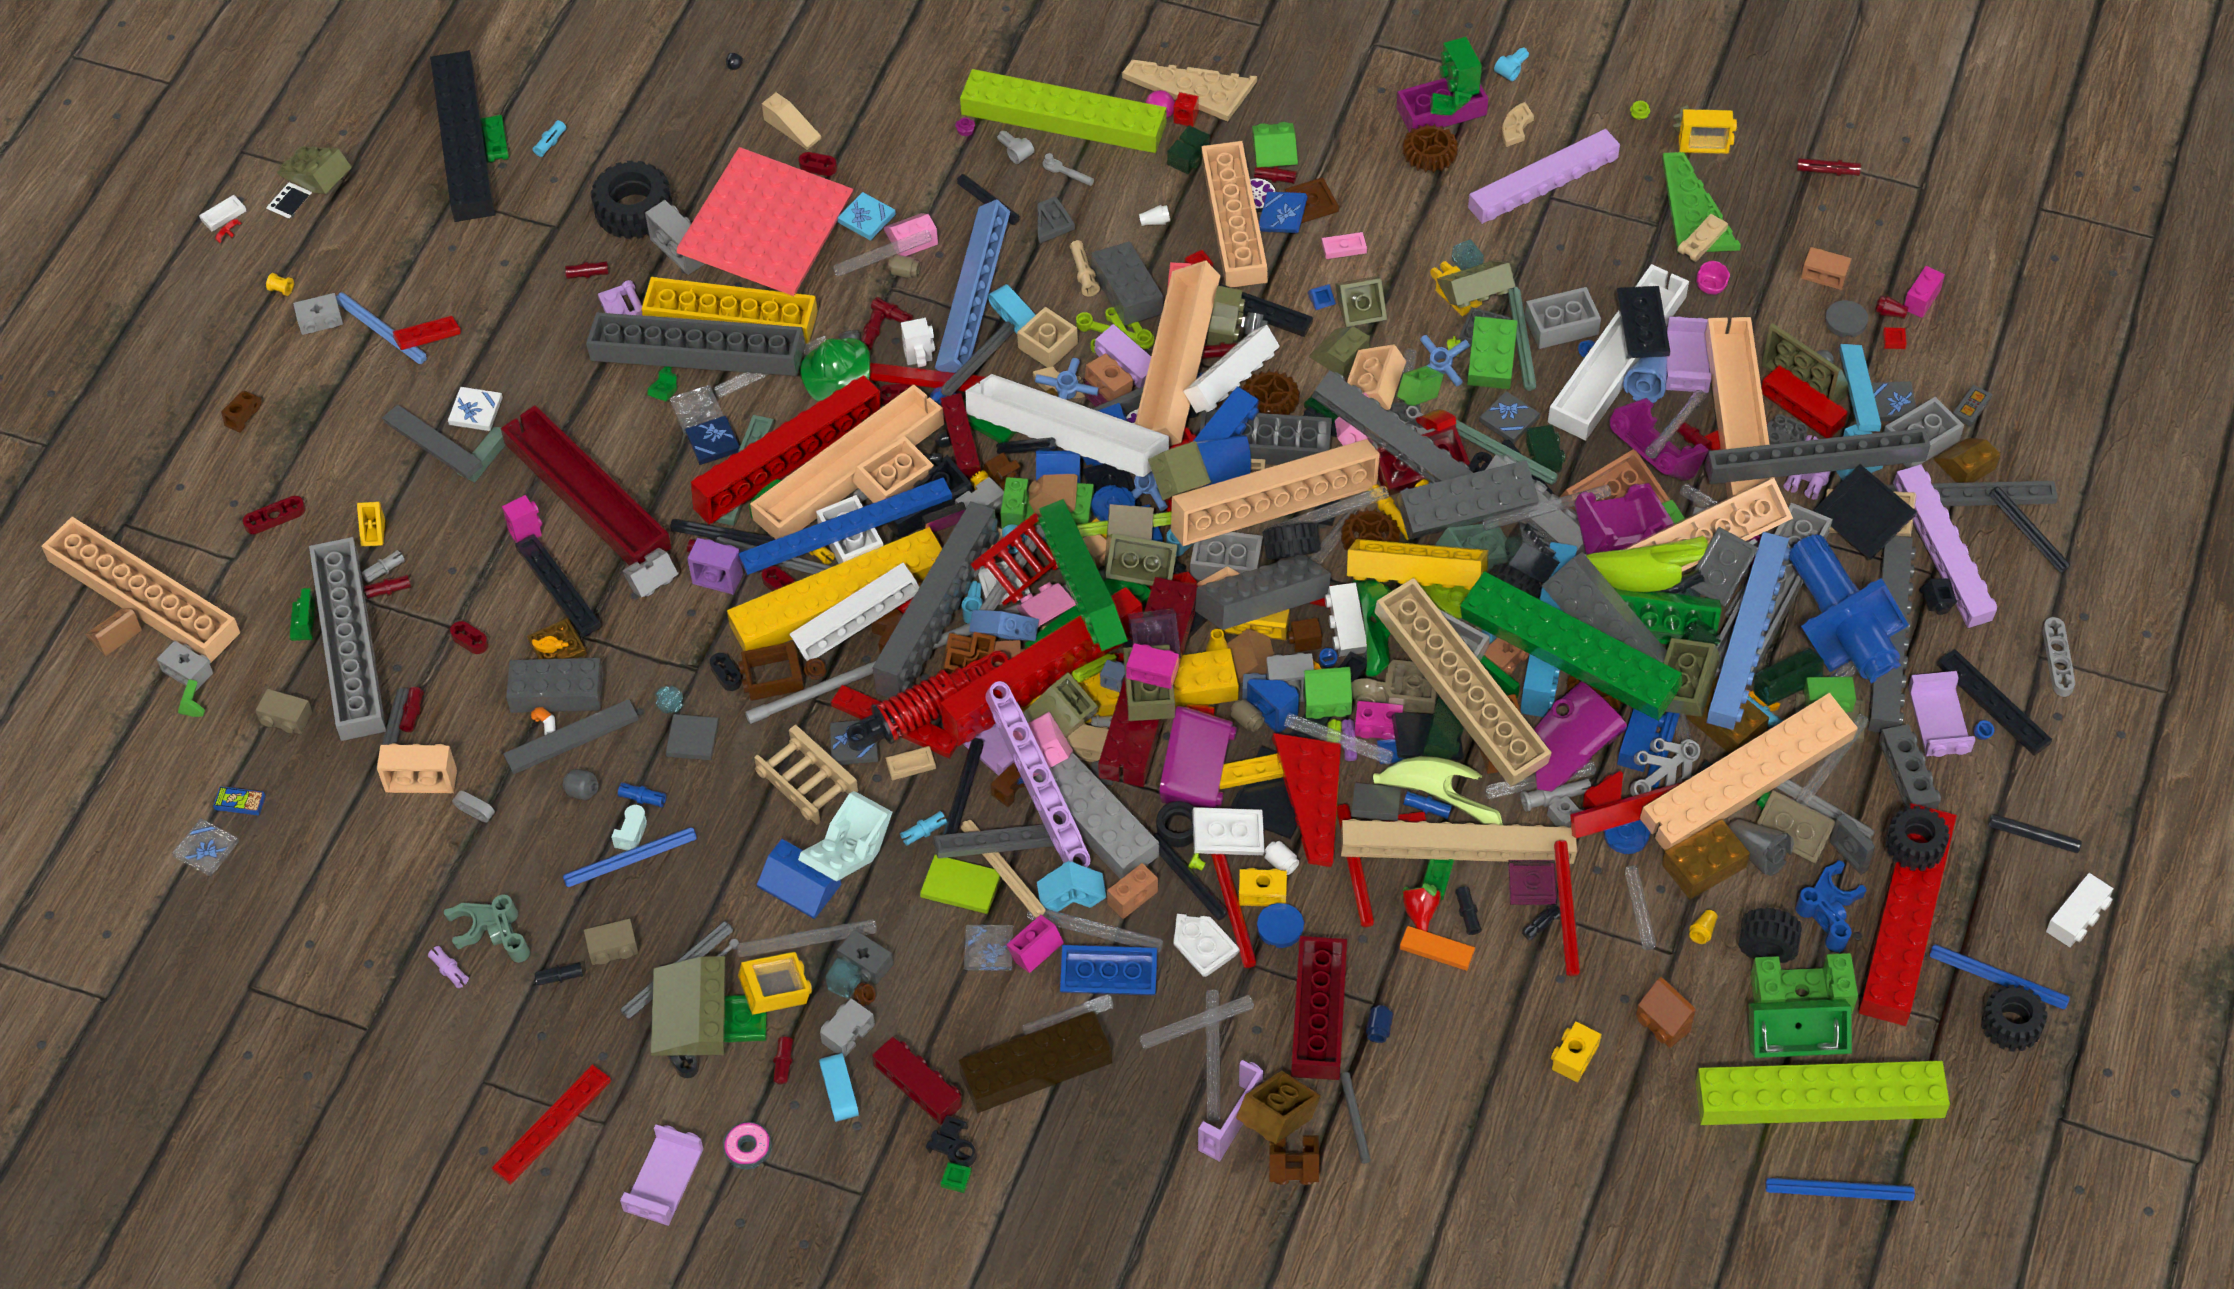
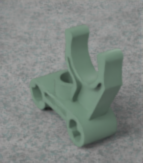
[444,895,530,963]

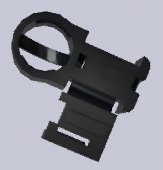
[926,1115,977,1167]

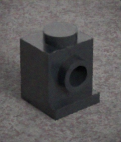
[1920,579,1957,615]

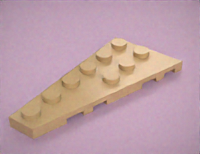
[1122,60,1257,122]

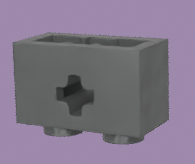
[837,930,893,985]

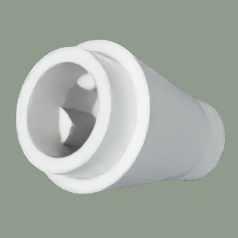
[1139,205,1170,226]

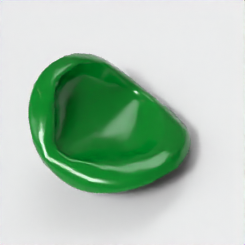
[800,338,870,401]

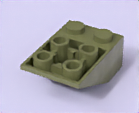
[276,146,352,194]
[1023,672,1098,738]

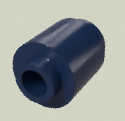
[1366,1005,1393,1043]

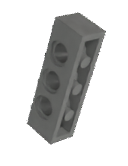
[1879,724,1941,810]

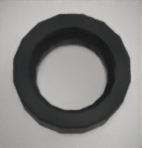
[1156,801,1194,848]

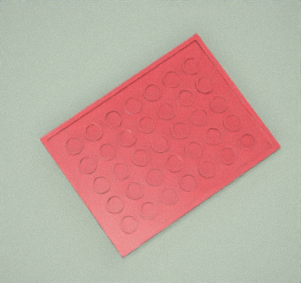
[676,147,853,296]

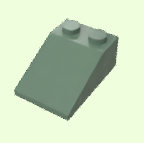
[1435,522,1509,570]

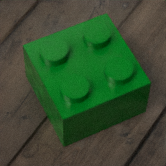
[1439,37,1482,95]

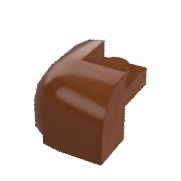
[941,632,996,674]

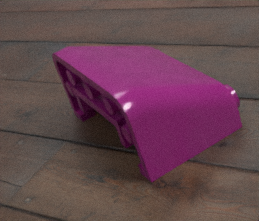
[1610,398,1709,481]
[1574,483,1674,555]
[1160,706,1237,808]

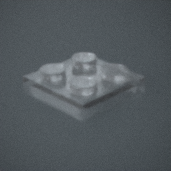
[669,385,723,434]

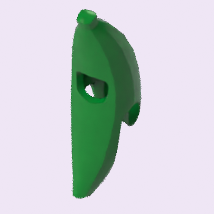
[1352,579,1392,677]

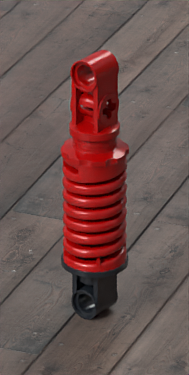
[847,651,1008,751]

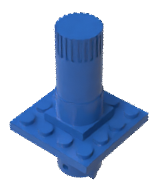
[1789,535,1909,683]

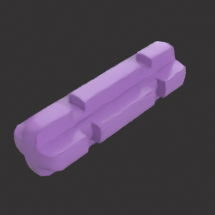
[1342,719,1357,761]

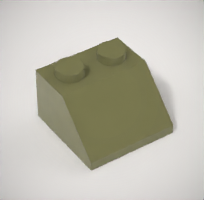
[1335,276,1387,327]
[1309,326,1370,377]
[1148,441,1211,501]

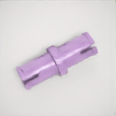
[428,946,469,988]

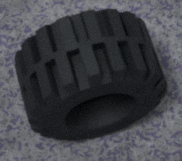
[1262,522,1321,560]
[1489,564,1541,599]
[1885,806,1950,871]
[1738,908,1802,963]
[1981,984,2048,1052]

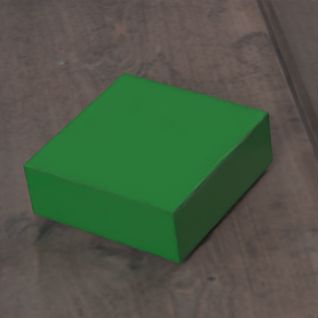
[941,1162,972,1193]

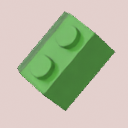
[1252,122,1298,167]
[1303,667,1352,719]

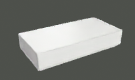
[199,195,246,232]

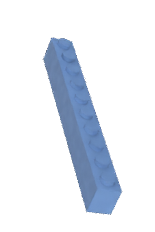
[935,199,1010,373]
[1706,532,1791,730]

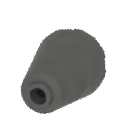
[1728,819,1794,876]

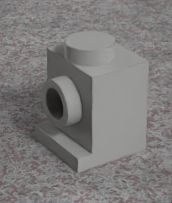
[1547,795,1583,828]

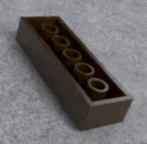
[959,1010,1112,1113]

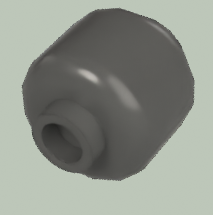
[563,769,599,800]

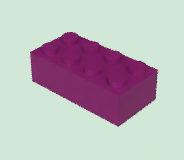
[1396,78,1488,132]

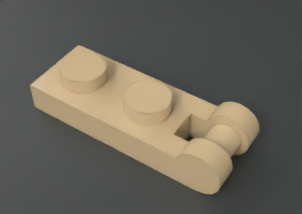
[1677,214,1728,262]

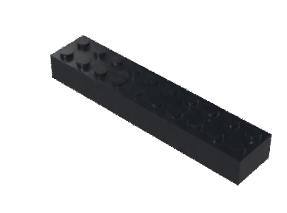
[430,50,495,222]

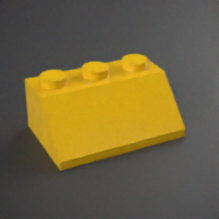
[1219,609,1290,640]

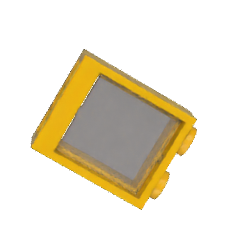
[1679,109,1737,154]
[738,952,812,1015]

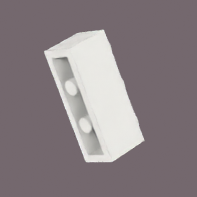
[1325,583,1367,657]
[2046,873,2114,948]

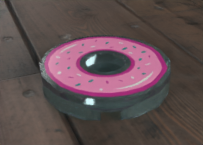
[723,1122,772,1170]

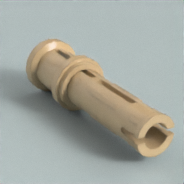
[1070,240,1100,297]

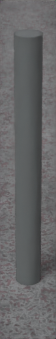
[1340,1072,1371,1164]

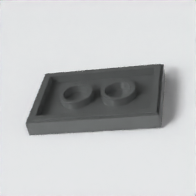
[1690,527,1759,607]

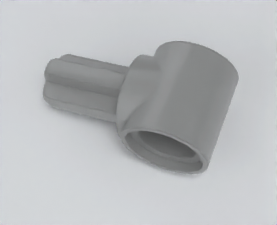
[997,131,1034,164]

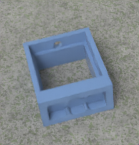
[969,610,1039,641]

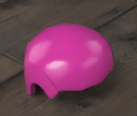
[1145,90,1175,119]
[1696,261,1730,295]

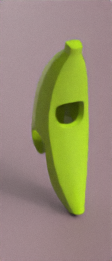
[1585,535,1708,592]

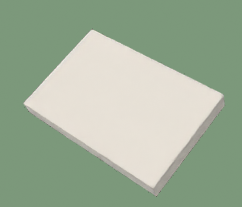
[1192,807,1264,855]

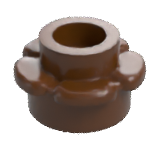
[804,658,826,680]
[854,983,876,1006]

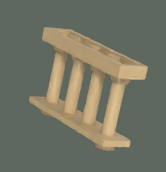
[754,724,858,825]

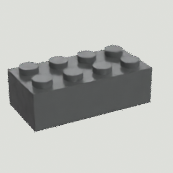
[1091,241,1163,326]
[506,658,603,713]

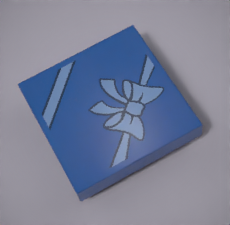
[1259,192,1308,233]

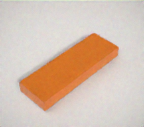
[1400,926,1475,971]

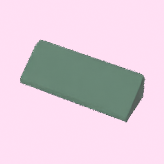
[457,427,505,482]

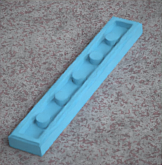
[1839,344,1881,432]

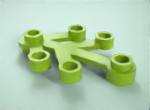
[1076,307,1154,353]

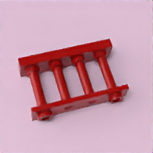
[970,513,1058,606]

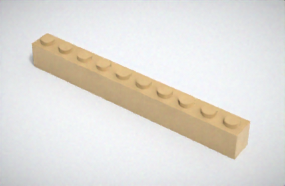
[1340,819,1577,864]

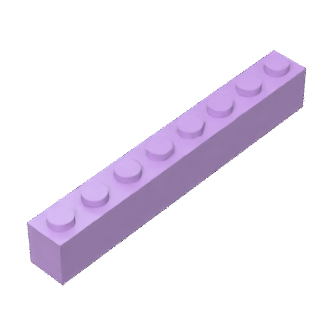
[1468,129,1620,224]
[1893,464,1997,628]

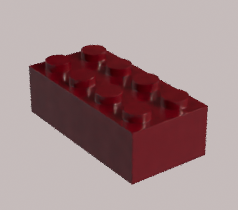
[1376,425,1470,496]

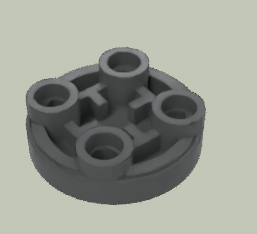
[1767,414,1808,445]

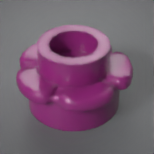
[955,117,975,136]

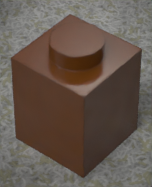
[1287,618,1322,653]

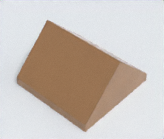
[85,608,142,656]
[1227,628,1274,683]

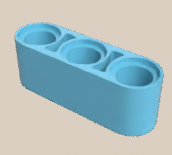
[988,284,1035,334]
[819,1053,859,1122]

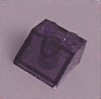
[1128,608,1181,658]

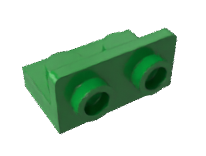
[290,588,316,641]

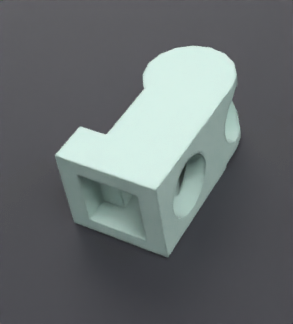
[612,805,647,850]

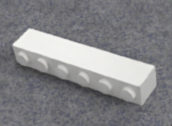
[1183,325,1280,413]
[790,563,919,661]

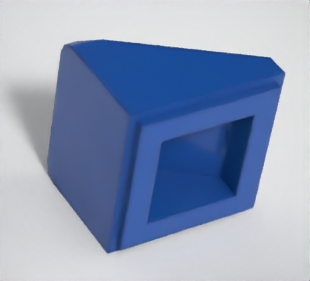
[1307,284,1336,310]

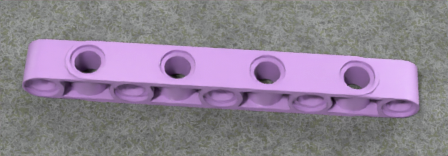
[985,681,1090,867]

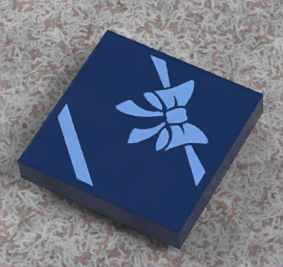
[685,416,740,465]

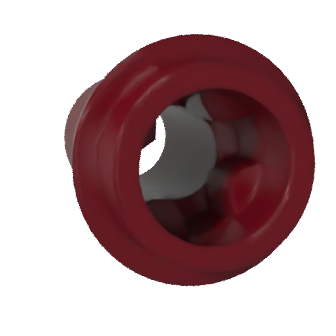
[1875,295,1909,319]

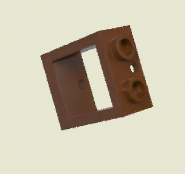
[738,641,804,701]

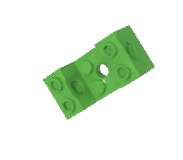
[1001,477,1094,538]
[1750,953,1858,1014]

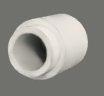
[1265,841,1299,875]

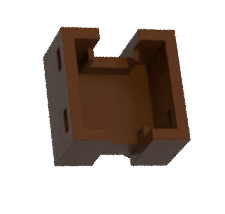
[1269,1135,1319,1185]

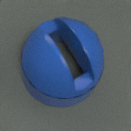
[1578,340,1595,357]
[1319,648,1337,668]
[1974,720,1994,740]

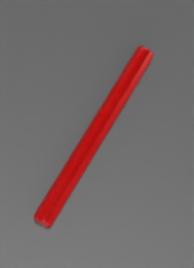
[1337,804,1374,927]
[1554,840,1580,976]
[1211,854,1256,968]

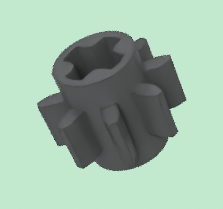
[1240,312,1268,334]

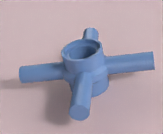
[1420,335,1470,386]
[1035,358,1099,400]
[1131,471,1168,511]

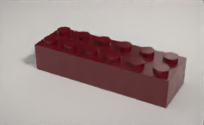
[1291,936,1347,1080]

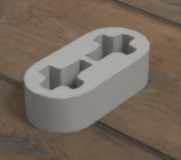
[452,791,495,823]

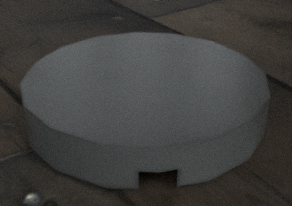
[1825,300,1868,337]

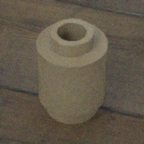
[888,254,921,279]
[1231,699,1265,732]

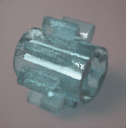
[655,686,683,714]

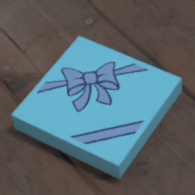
[838,192,896,241]

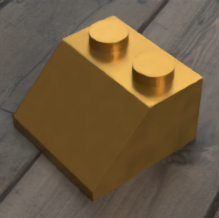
[1934,438,2001,483]

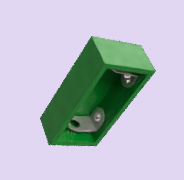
[1749,999,1852,1058]

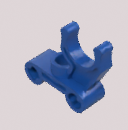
[1795,860,1866,952]

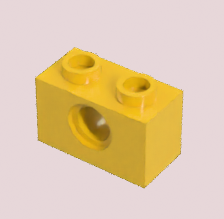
[1239,868,1287,906]
[1551,1021,1602,1083]

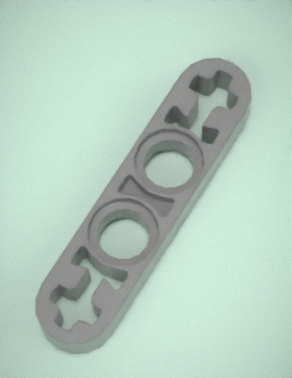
[2042,617,2075,697]

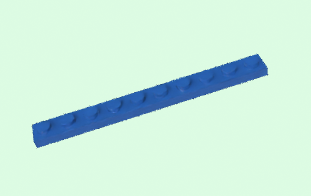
[738,478,952,575]

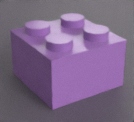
[688,538,743,595]

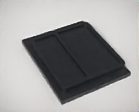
[1813,464,1918,560]
[1229,746,1297,839]

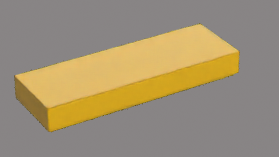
[1220,754,1284,789]

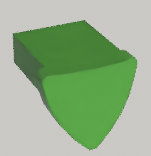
[178,679,205,717]

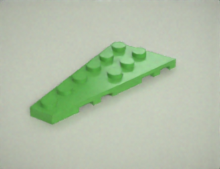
[1662,152,1741,253]

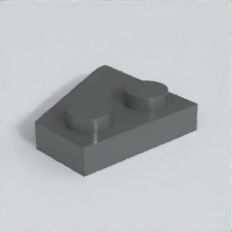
[1038,196,1075,244]

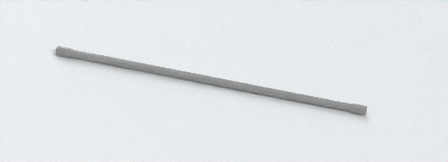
[745,569,1108,724]

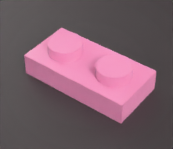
[1322,232,1367,259]

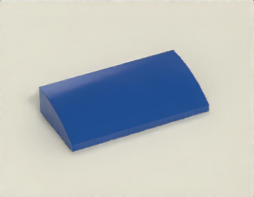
[1197,435,1251,488]
[1060,945,1157,995]

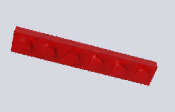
[831,685,958,759]

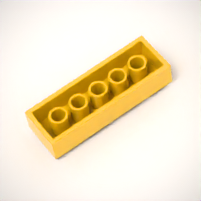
[1347,539,1489,590]

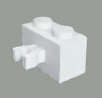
[901,318,935,367]

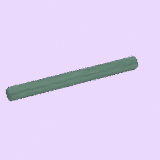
[1508,287,1536,391]
[1455,420,1558,485]

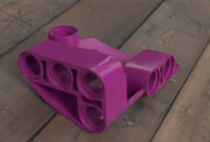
[1534,681,1627,792]

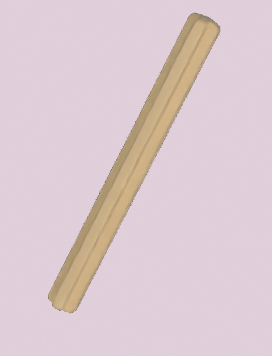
[961,820,1046,918]

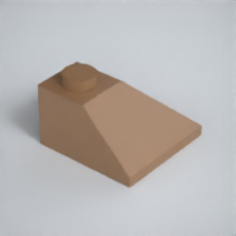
[1029,474,1078,517]

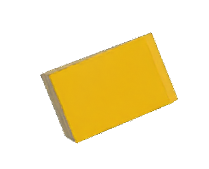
[357,501,385,546]

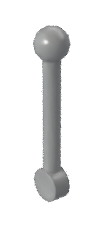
[716,939,739,957]

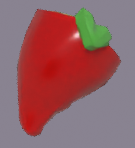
[1402,883,1441,932]

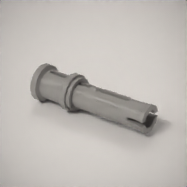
[1520,778,1591,812]

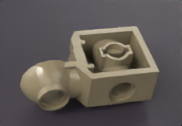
[1351,659,1436,714]

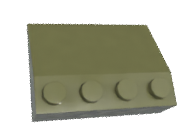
[1761,323,1848,404]
[651,956,726,1056]

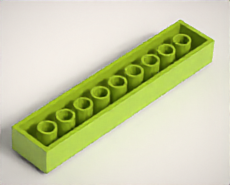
[960,69,1167,153]
[1695,1061,1950,1125]

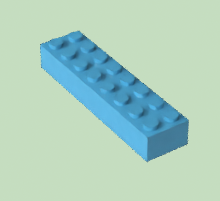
[1520,542,1577,717]

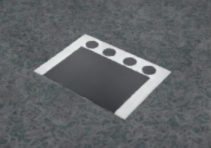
[266,182,312,218]

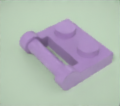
[598,280,643,316]

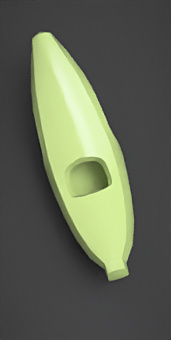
[1373,756,1503,825]

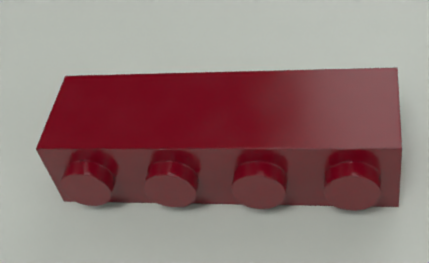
[940,393,981,481]
[872,1036,962,1126]

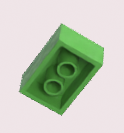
[1467,316,1517,389]

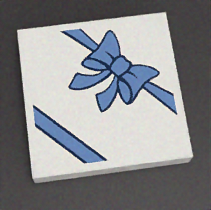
[448,387,503,431]

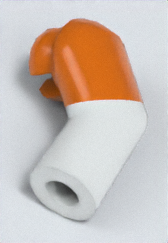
[531,707,556,735]

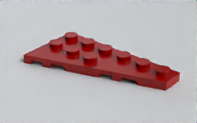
[1272,733,1341,867]

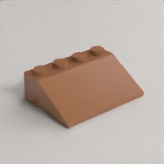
[1559,449,1670,511]

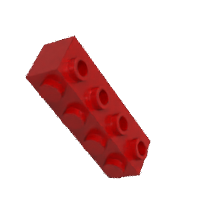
[1761,365,1848,438]

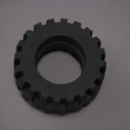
[591,160,673,239]

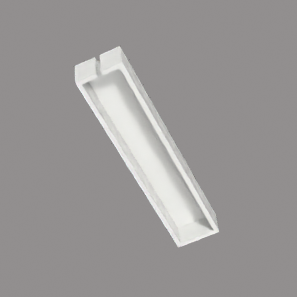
[1548,264,1689,441]
[966,374,1169,477]

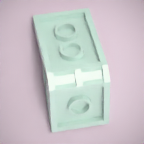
[798,791,892,881]

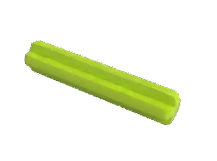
[1072,654,1117,683]

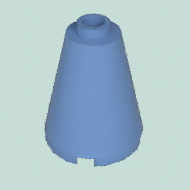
[1623,356,1668,403]

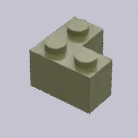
[1207,286,1245,345]

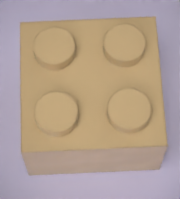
[1017,307,1078,367]

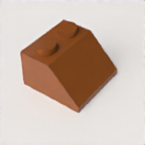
[1636,977,1696,1048]

